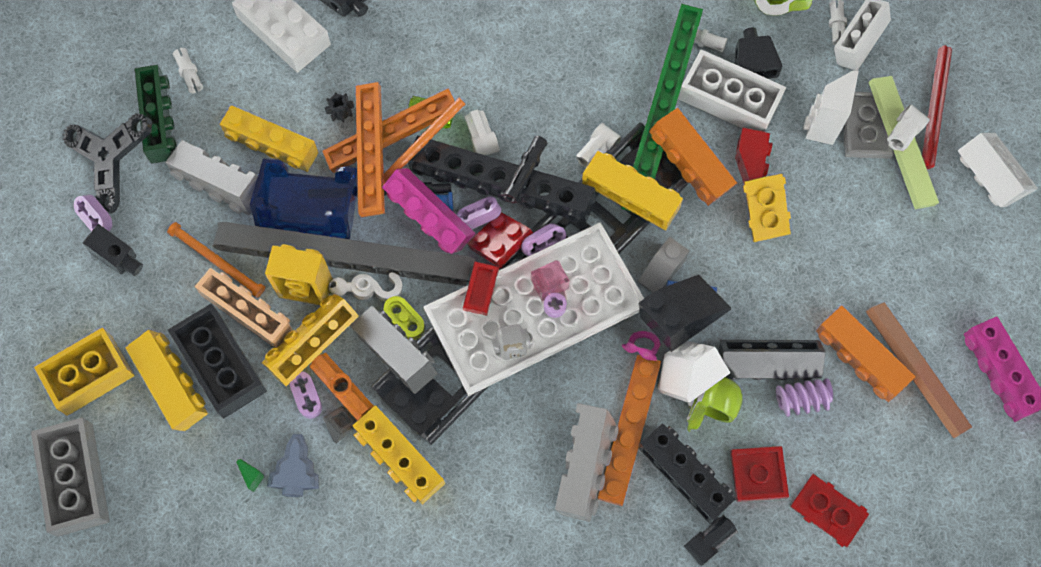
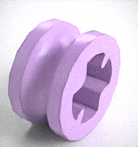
[544,293,567,318]

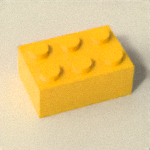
[265,244,333,305]
[34,327,135,416]

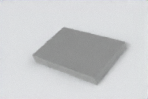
[843,92,894,159]

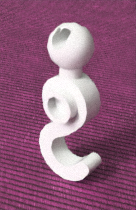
[329,272,402,302]

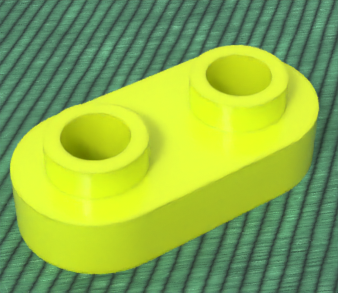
[384,296,425,340]

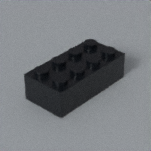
[168,303,268,419]

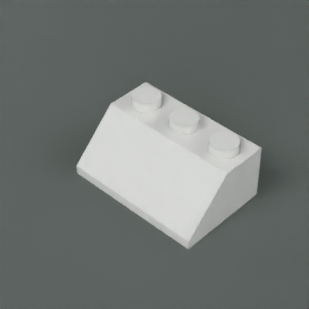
[803,70,859,145]
[958,133,1038,207]
[657,341,730,403]

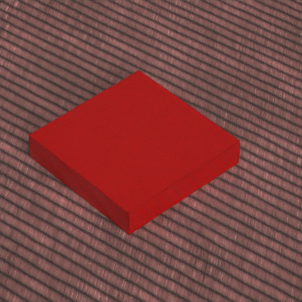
[730,446,789,502]

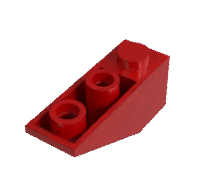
[735,128,773,185]

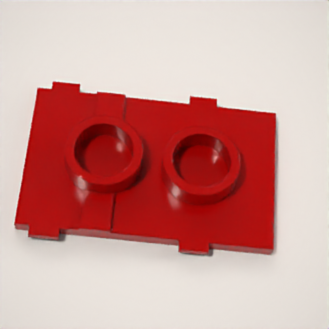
[790,474,869,547]

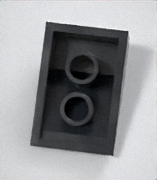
[638,275,731,352]

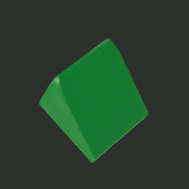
[236,459,264,492]

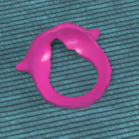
[621,331,660,361]

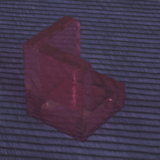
[530,260,569,301]

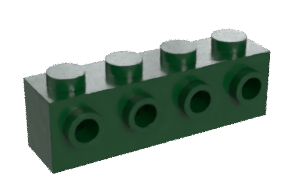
[134,64,177,164]

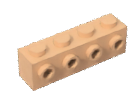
[195,268,293,348]

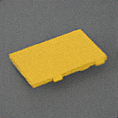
[743,173,791,242]

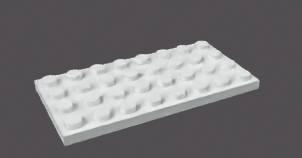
[424,222,644,396]

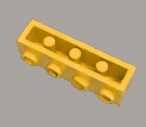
[220,105,318,172]
[582,151,683,231]
[261,294,359,386]
[125,330,209,431]
[352,405,445,505]

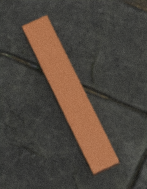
[866,302,972,438]

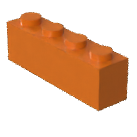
[649,108,737,206]
[816,305,916,402]

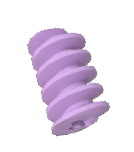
[776,378,833,417]

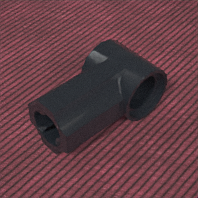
[684,515,738,566]

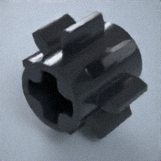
[325,92,354,122]

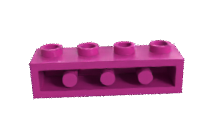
[382,168,476,254]
[963,316,1041,422]

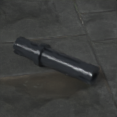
[503,135,548,203]

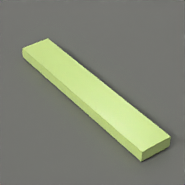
[868,76,939,209]

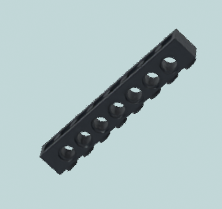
[408,135,596,224]

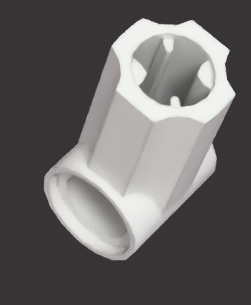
[887,104,930,152]
[465,109,500,156]
[576,123,621,169]

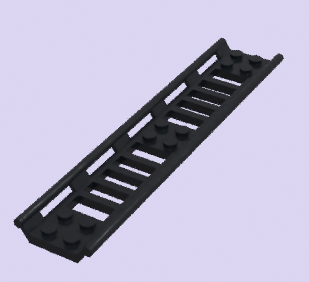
[370,122,689,445]

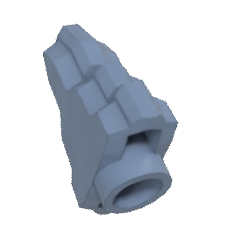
[267,434,319,497]

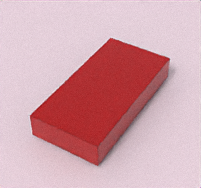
[463,262,499,316]

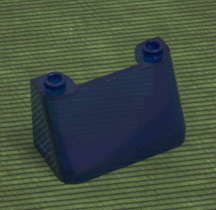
[250,159,358,239]

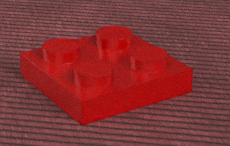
[467,212,533,268]

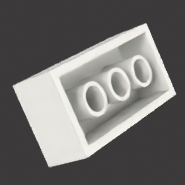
[232,0,331,73]
[678,49,786,132]

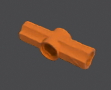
[309,352,374,421]

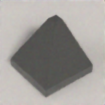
[323,405,357,444]

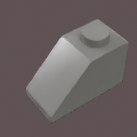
[638,237,689,293]

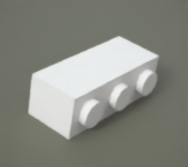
[834,0,891,71]

